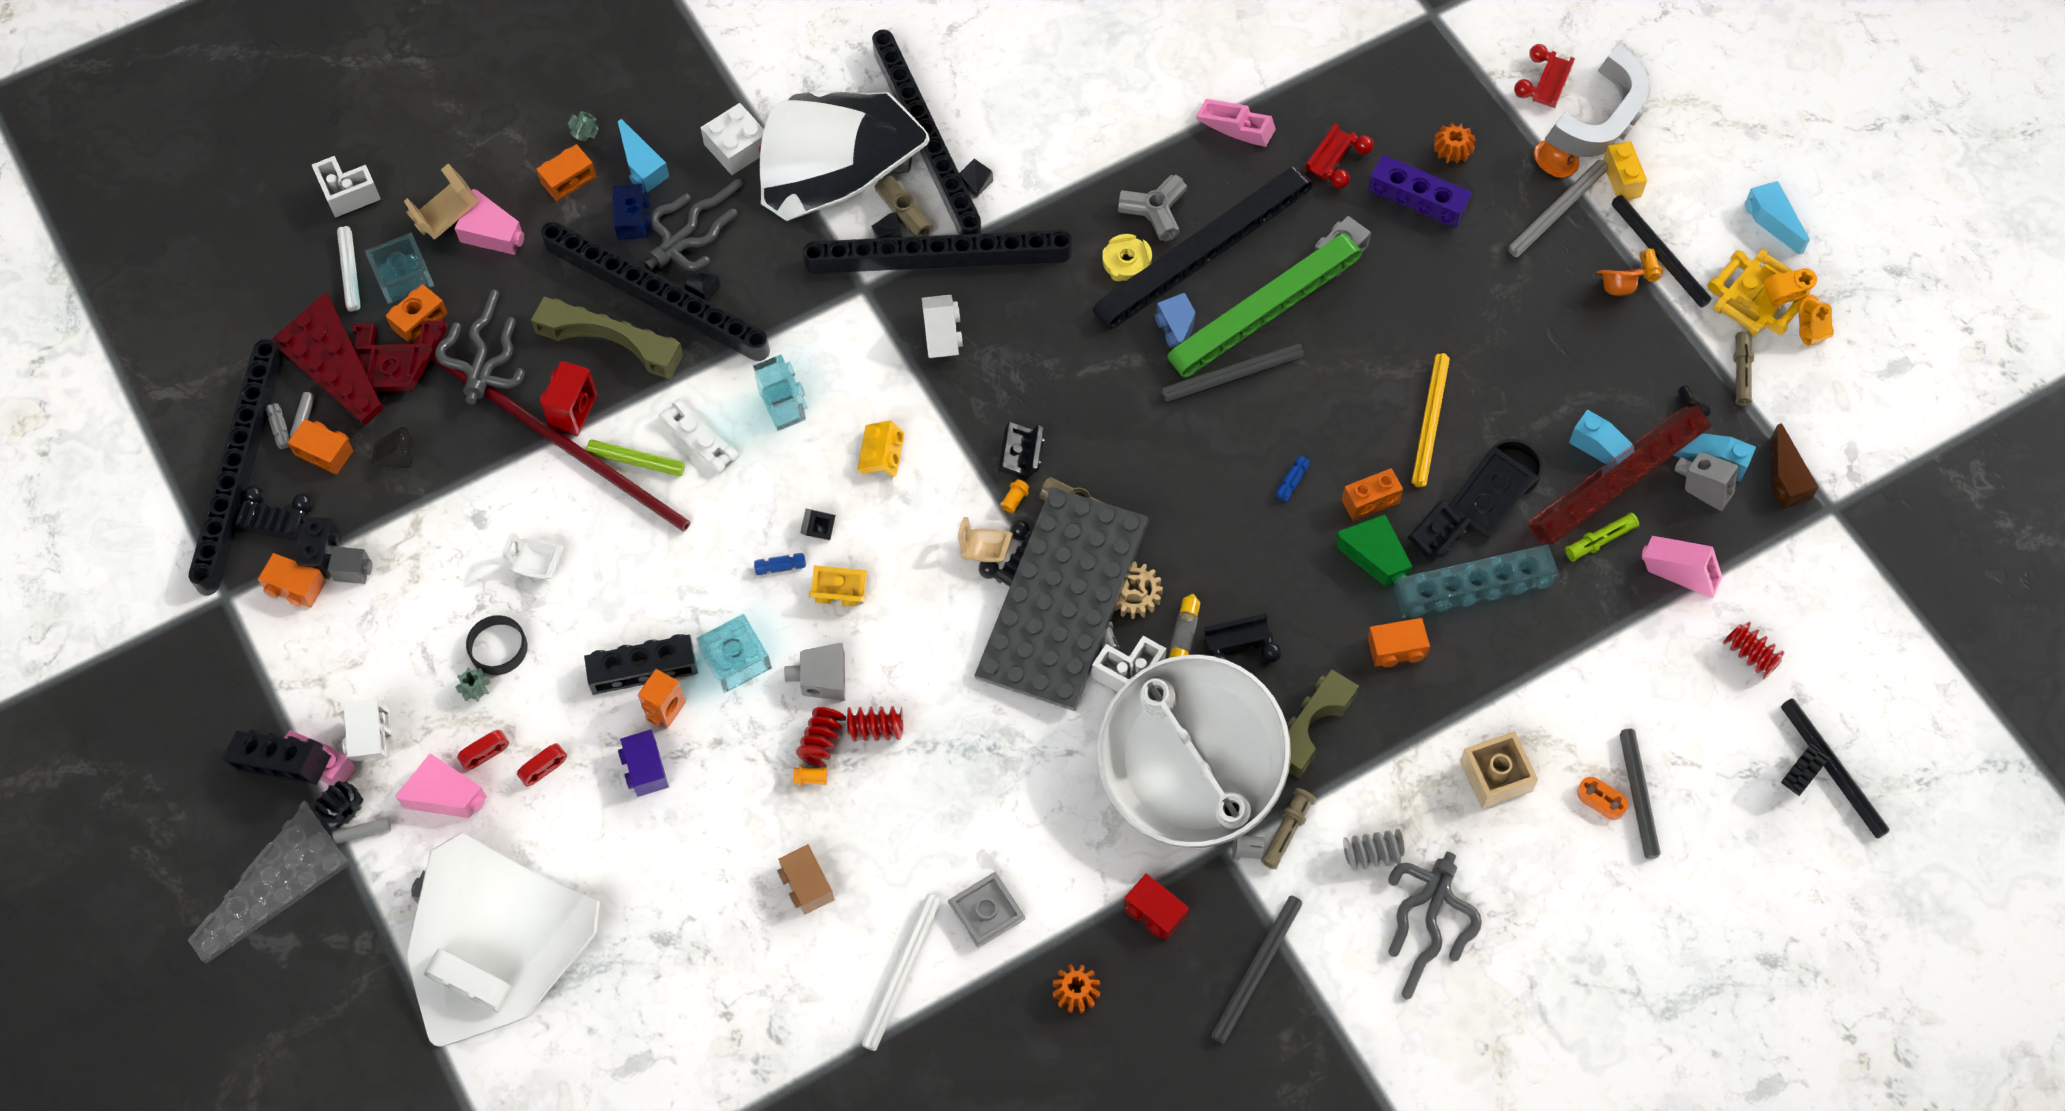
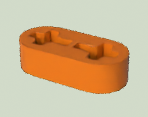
[1577,777,1628,820]

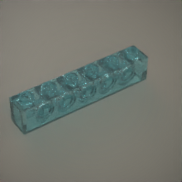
[1393,544,1558,618]

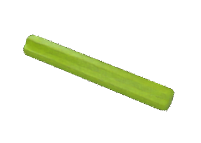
[586,439,685,476]

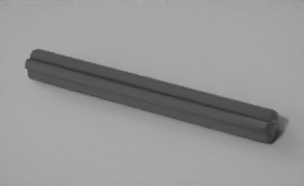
[1620,728,1661,859]

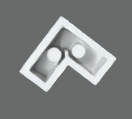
[312,156,381,218]
[922,295,963,358]
[1092,636,1166,692]
[340,699,391,761]

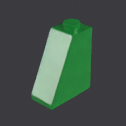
[1335,514,1412,587]

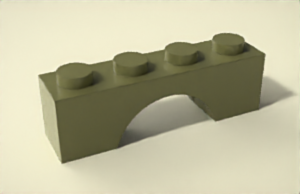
[1287,669,1359,779]

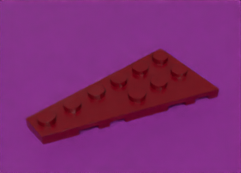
[271,292,384,426]

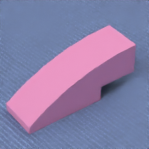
[1196,99,1276,147]

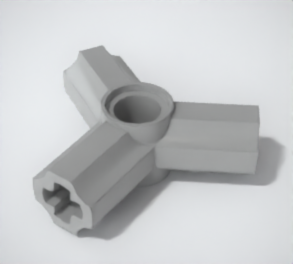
[1118,175,1187,242]

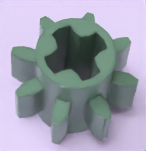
[568,111,599,142]
[455,667,491,702]

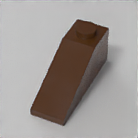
[1771,423,1819,509]

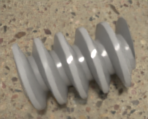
[1343,829,1405,871]

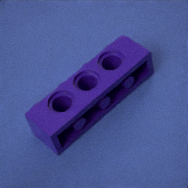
[1368,155,1472,228]

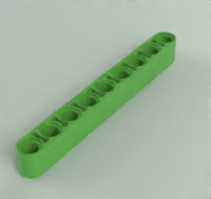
[1167,233,1362,378]

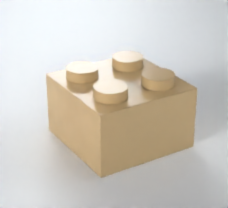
[1460,731,1538,809]

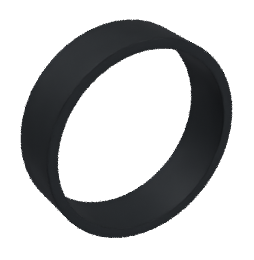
[1489,439,1543,495]
[466,615,528,675]

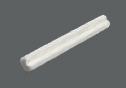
[337,226,361,312]

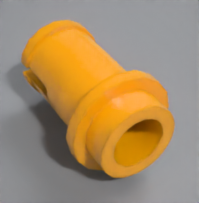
[1639,249,1663,282]
[1000,479,1029,514]
[793,765,827,787]

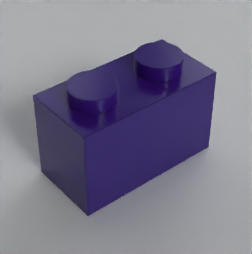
[618,729,669,797]

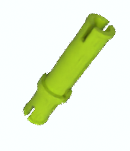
[1565,512,1639,562]

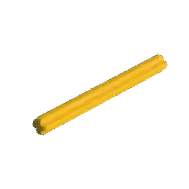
[1411,353,1450,488]

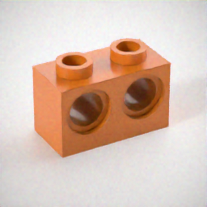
[1342,468,1403,522]

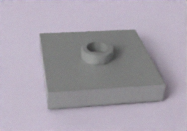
[948,871,1025,948]

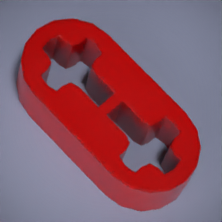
[457,730,509,770]
[517,743,567,786]

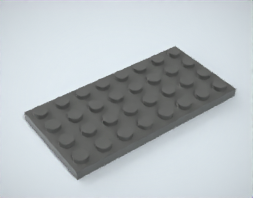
[974,487,1150,711]

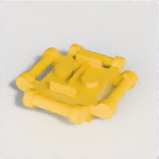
[1707,248,1800,337]

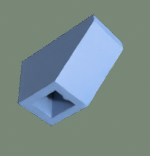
[1155,293,1195,348]

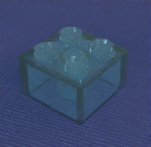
[365,232,435,304]
[753,354,807,431]
[696,614,772,693]

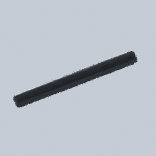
[1611,195,1712,308]
[1781,698,1890,839]

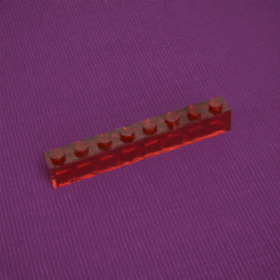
[1527,405,1712,545]

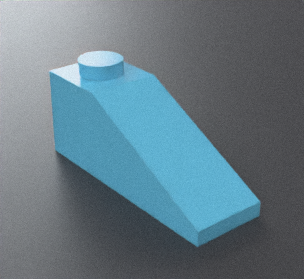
[618,119,669,193]
[1745,181,1810,254]
[1569,410,1650,482]
[1667,430,1756,482]

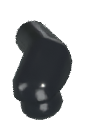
[1678,385,1711,419]

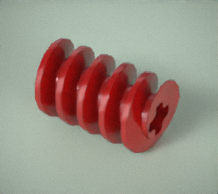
[1723,621,1785,679]
[847,706,903,742]
[796,707,846,768]

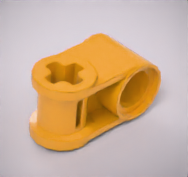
[1763,268,1817,306]
[1798,294,1834,346]

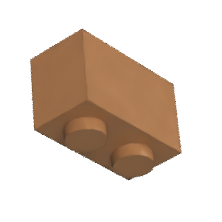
[777,844,835,915]

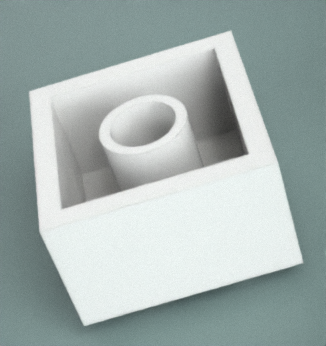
[700,103,764,175]

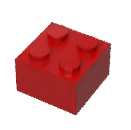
[540,361,598,436]

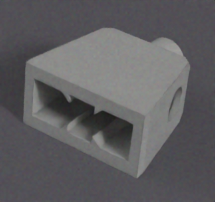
[1674,452,1739,512]
[784,643,845,700]

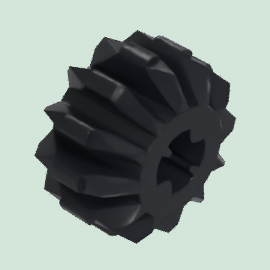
[314,781,363,828]

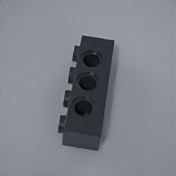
[584,634,698,695]
[222,730,331,785]

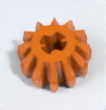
[1434,122,1475,164]
[1053,964,1100,1014]

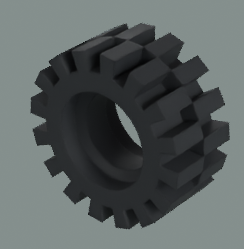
[1781,744,1830,796]

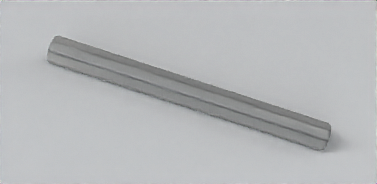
[1508,160,1608,257]

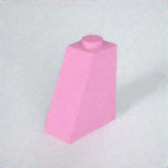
[455,189,524,255]
[1642,536,1722,598]
[395,753,487,818]

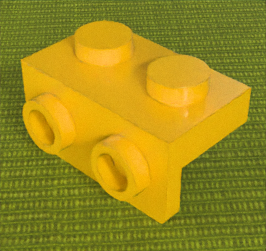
[857,420,904,477]
[809,565,867,607]

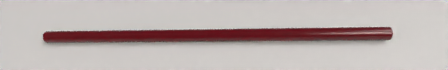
[414,338,690,532]

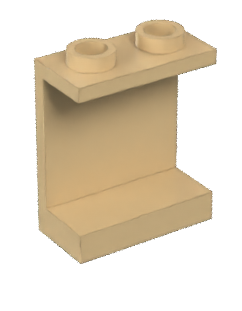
[404,164,479,240]

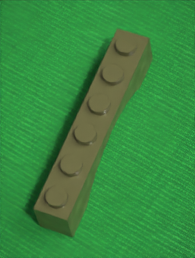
[531,296,683,380]

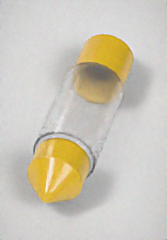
[1169,594,1200,658]

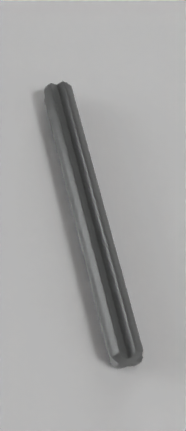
[1161,343,1304,402]
[1212,895,1302,1044]

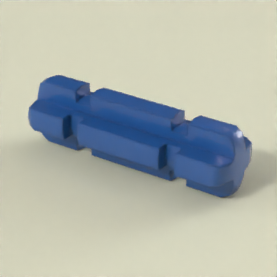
[1276,455,1310,501]
[754,553,806,575]

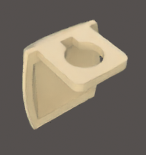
[958,517,1013,563]

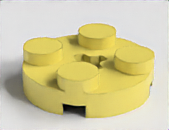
[1102,234,1152,281]

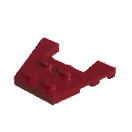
[352,320,448,392]

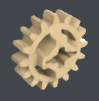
[1114,562,1163,619]

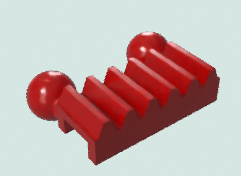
[1514,44,1575,108]
[1305,123,1374,189]

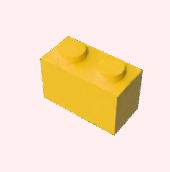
[1603,141,1647,200]

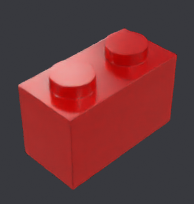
[1124,873,1189,941]

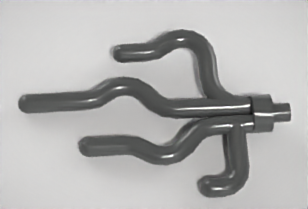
[644,179,743,272]
[435,289,525,404]
[1388,852,1482,1000]

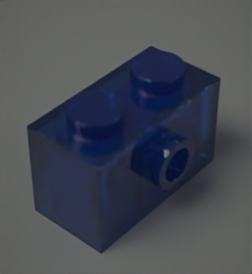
[613,184,651,240]

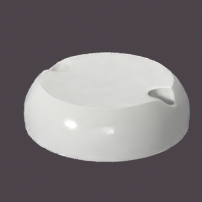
[1097,655,1291,848]

